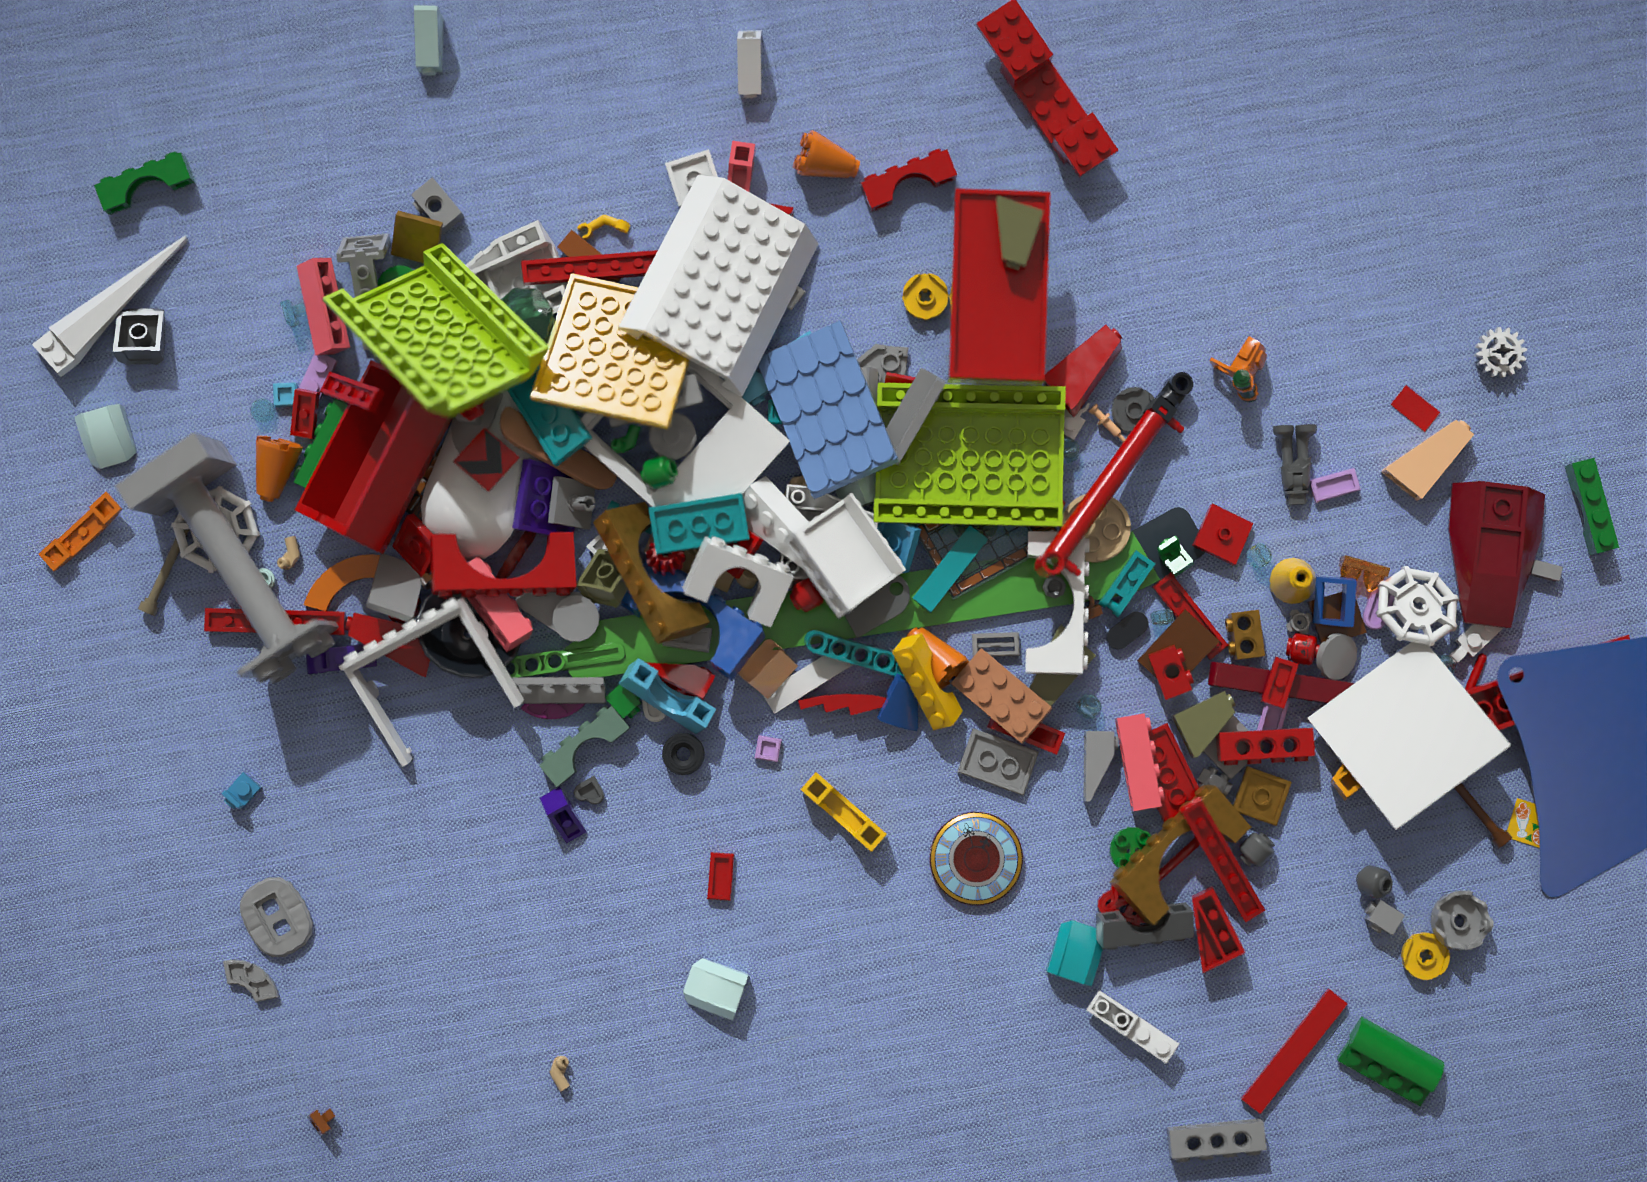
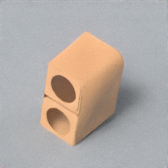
[738,639,798,699]

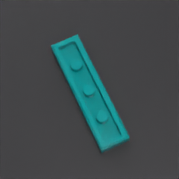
[912,525,988,613]

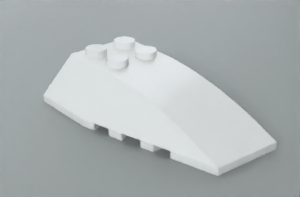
[466,220,568,325]

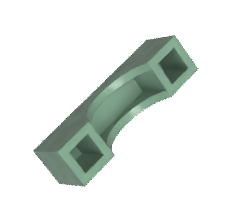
[539,706,631,787]

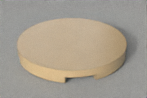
[1060,494,1131,563]

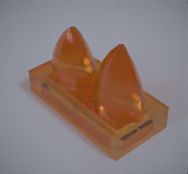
[1339,555,1390,592]

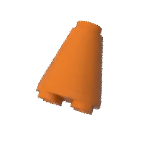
[793,130,860,179]

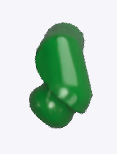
[611,424,641,453]

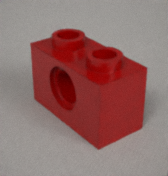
[1148,645,1194,700]

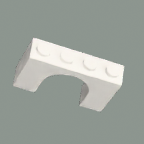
[683,537,794,627]

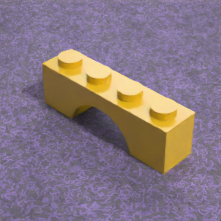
[892,633,963,731]
[800,772,887,852]

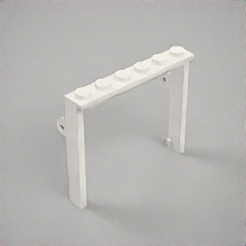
[339,597,524,767]

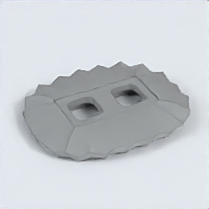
[240,877,313,957]

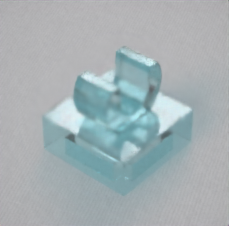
[280,299,307,328]

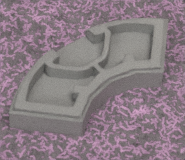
[223,960,280,1002]

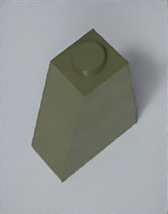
[996,196,1043,270]
[1171,691,1236,758]

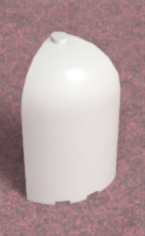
[421,389,543,561]

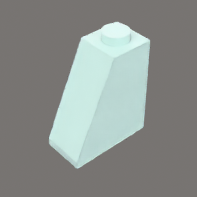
[414,5,444,76]

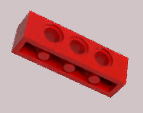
[1216,728,1315,765]

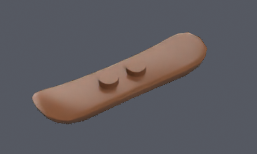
[499,406,617,490]

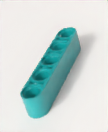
[804,630,904,676]

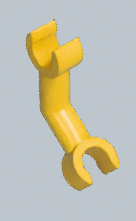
[577,215,631,240]

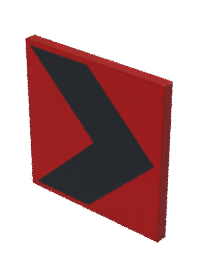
[453,427,520,492]

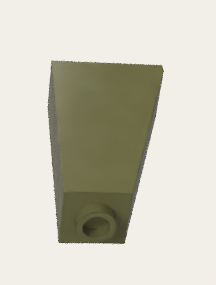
[1028,624,1096,706]

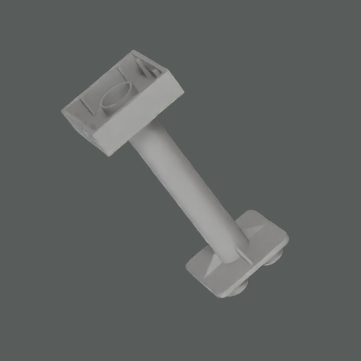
[115,433,339,684]

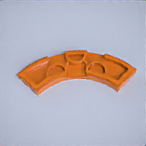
[303,554,380,611]

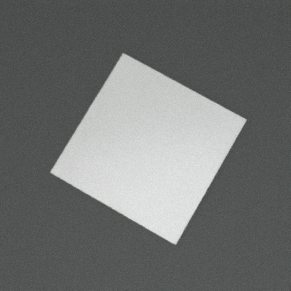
[1307,642,1511,830]

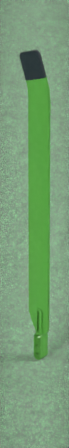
[510,507,1205,678]

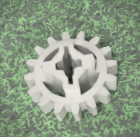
[1474,327,1527,378]

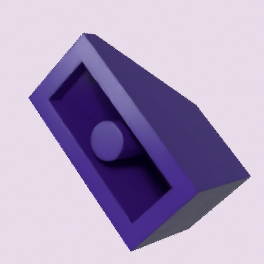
[540,786,586,844]

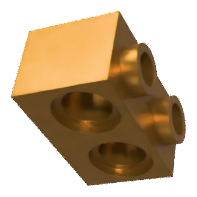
[1225,610,1265,660]

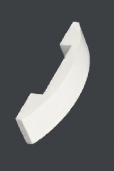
[763,645,853,714]

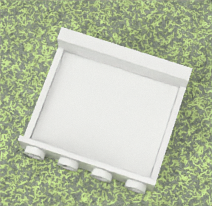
[783,493,906,618]

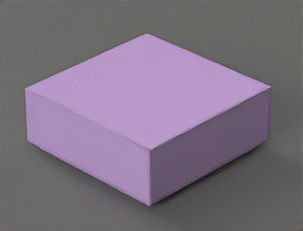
[755,735,782,762]

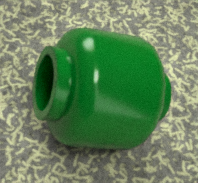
[641,455,678,489]

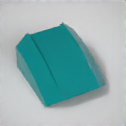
[1046,920,1103,987]

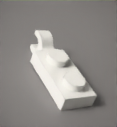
[1448,624,1503,663]

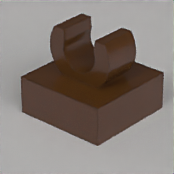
[1084,595,1103,620]

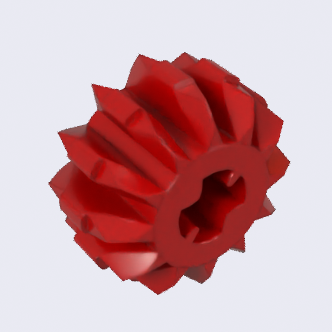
[646,542,686,577]

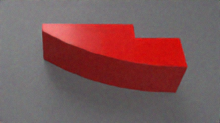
[987,718,1065,755]

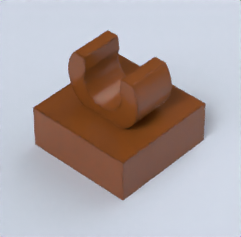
[307,1108,336,1136]

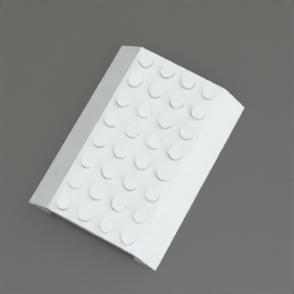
[618,175,819,397]

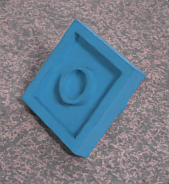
[877,523,921,573]

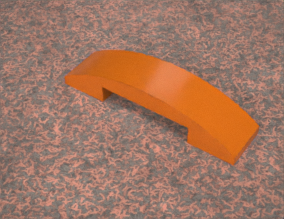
[38,492,122,571]

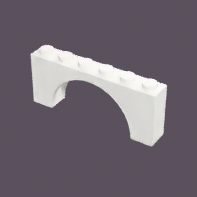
[1025,531,1089,675]

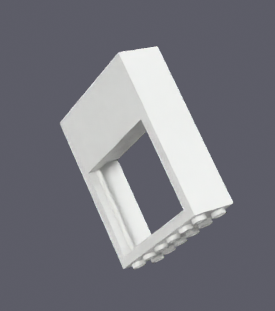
[579,360,790,507]

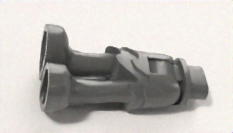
[1273,424,1317,505]

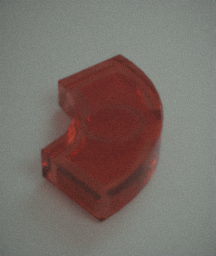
[496,531,537,579]

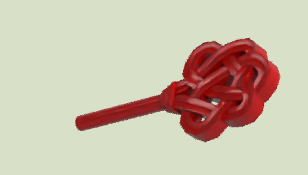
[1097,837,1200,925]

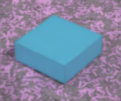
[273,382,298,407]

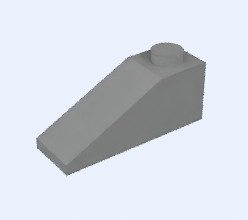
[1083,731,1119,802]

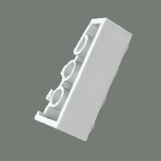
[742,476,809,567]

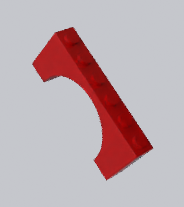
[430,532,576,598]

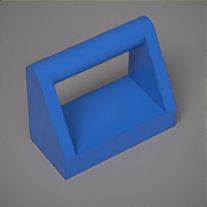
[1313,576,1357,627]

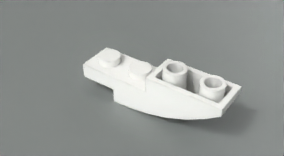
[1086,990,1179,1064]

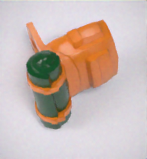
[1209,336,1267,403]

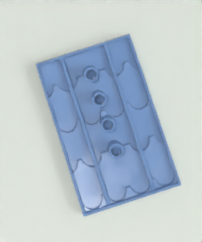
[758,320,899,499]

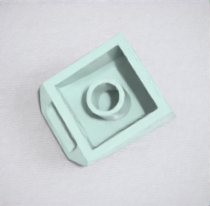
[74,404,136,469]
[683,958,748,1020]

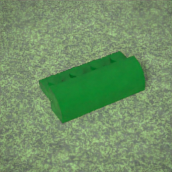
[1337,1016,1444,1107]

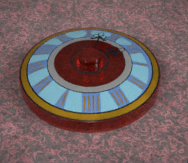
[929,811,1023,906]

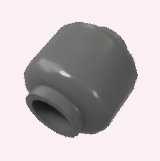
[1240,832,1275,867]
[1356,865,1393,899]

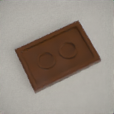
[1137,609,1220,678]

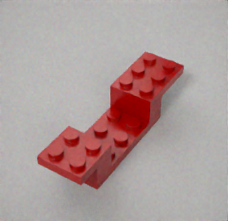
[976,0,1119,178]

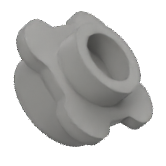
[1286,609,1312,634]

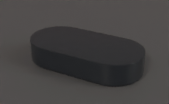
[1106,612,1149,649]

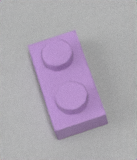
[299,353,338,403]

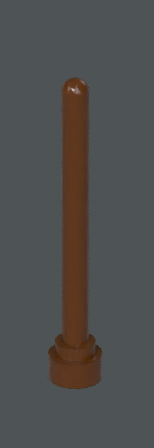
[1454,783,1512,849]

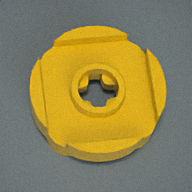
[902,273,948,321]
[1401,932,1450,980]

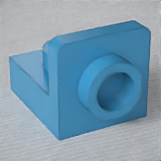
[222,772,262,809]

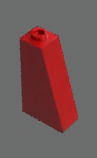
[1043,325,1122,417]
[345,613,430,677]

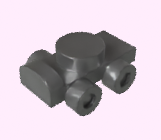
[1197,766,1233,797]

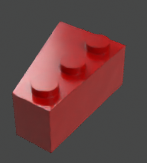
[1191,886,1245,973]

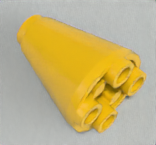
[1269,558,1316,604]

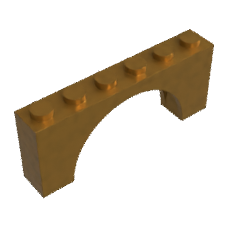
[593,502,710,644]
[1109,785,1251,925]

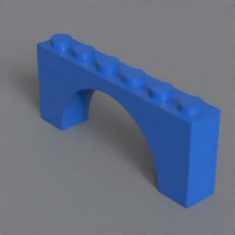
[620,559,765,681]

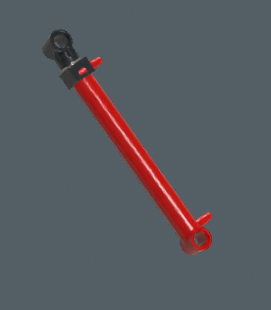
[1035,372,1193,578]

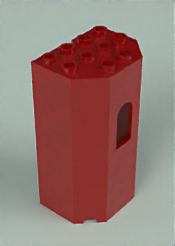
[295,360,454,554]

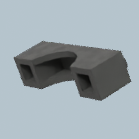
[1096,902,1194,950]

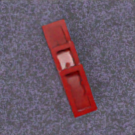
[798,693,887,715]

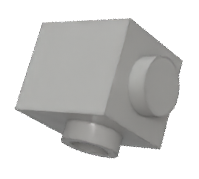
[1364,899,1405,935]

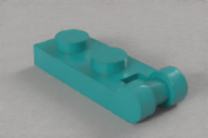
[1098,550,1155,617]

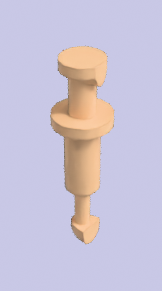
[1088,403,1125,442]

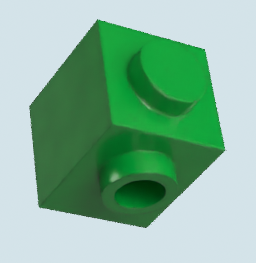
[605,685,642,719]

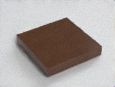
[1307,592,1367,645]

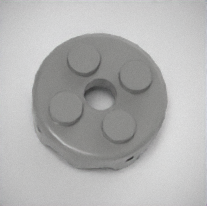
[1431,891,1494,951]

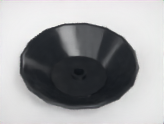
[416,593,521,679]

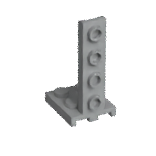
[336,234,390,350]

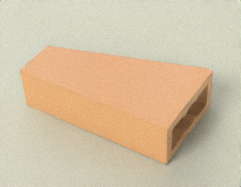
[1381,420,1474,501]

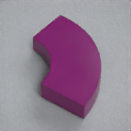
[520,704,585,720]

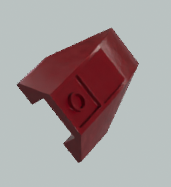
[1448,481,1545,629]

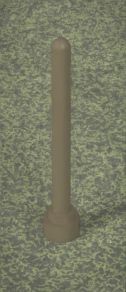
[138,521,189,616]

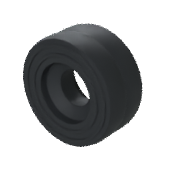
[662,733,705,775]

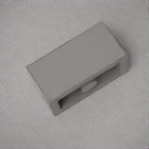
[1530,560,1563,582]

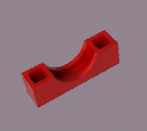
[861,149,957,212]

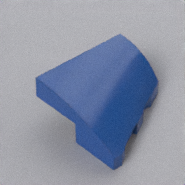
[877,673,918,731]

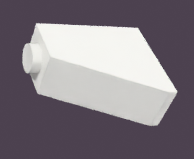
[737,31,762,98]

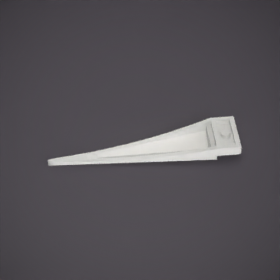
[32,236,188,377]

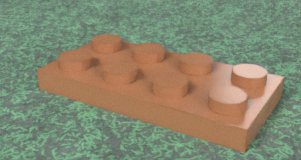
[951,648,1053,744]

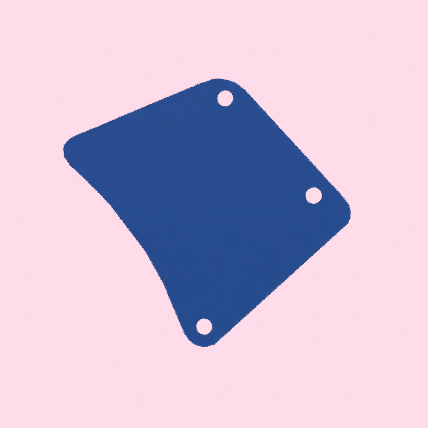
[1497,637,1647,897]

